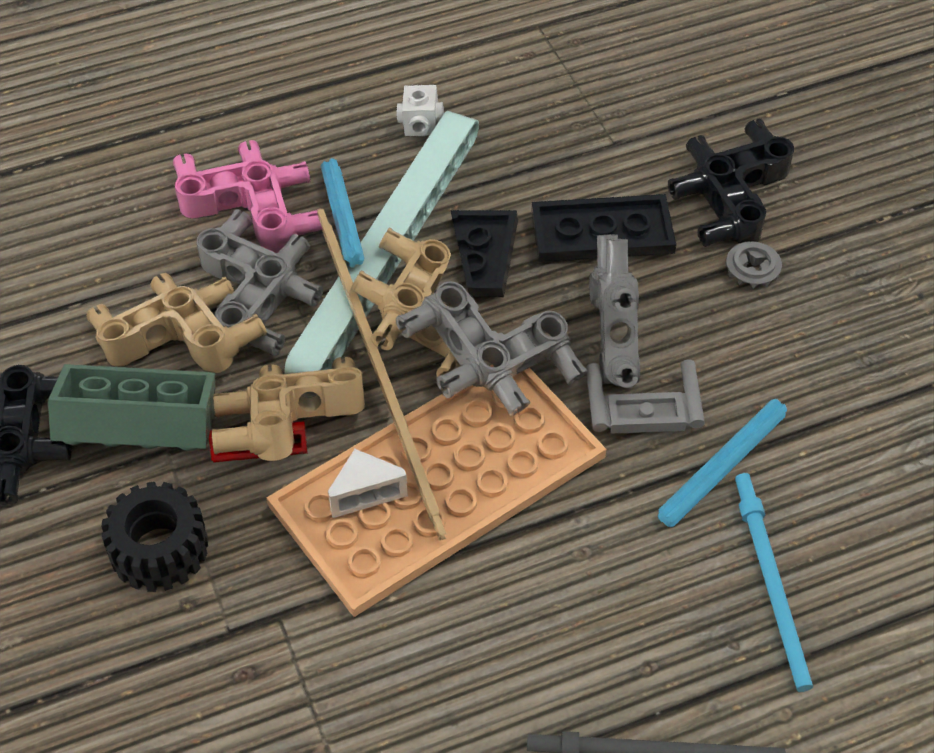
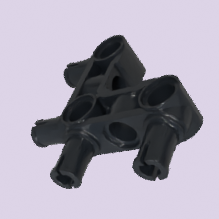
[668,118,794,247]
[0,365,72,505]

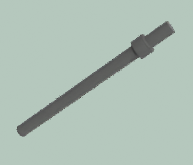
[527,731,786,753]

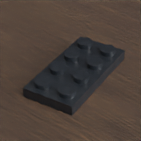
[531,194,676,262]

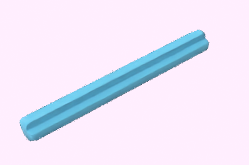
[321,158,365,268]
[658,399,787,527]

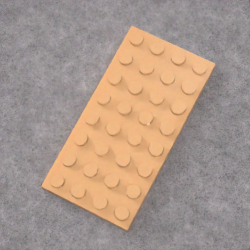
[266,365,607,617]

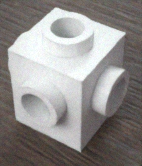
[397,85,444,136]

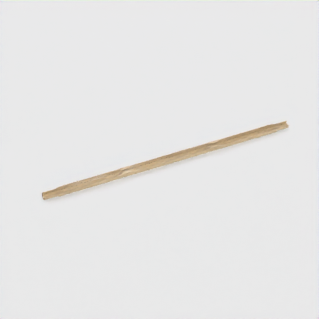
[317,209,446,541]

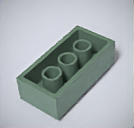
[48,364,215,451]

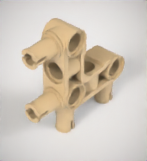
[350,227,461,377]
[87,273,267,373]
[212,357,365,461]

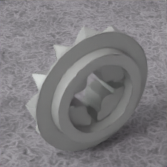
[725,242,782,289]

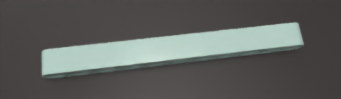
[284,111,479,374]

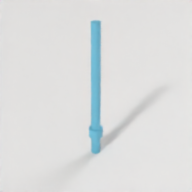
[735,473,813,692]

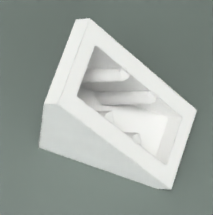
[328,449,408,518]

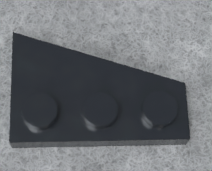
[450,210,518,297]

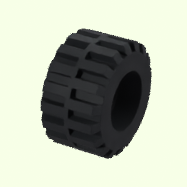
[101,482,209,592]

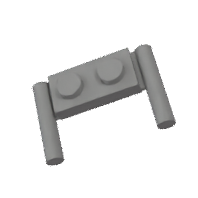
[586,360,705,434]

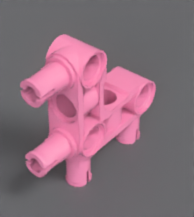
[173,140,322,253]

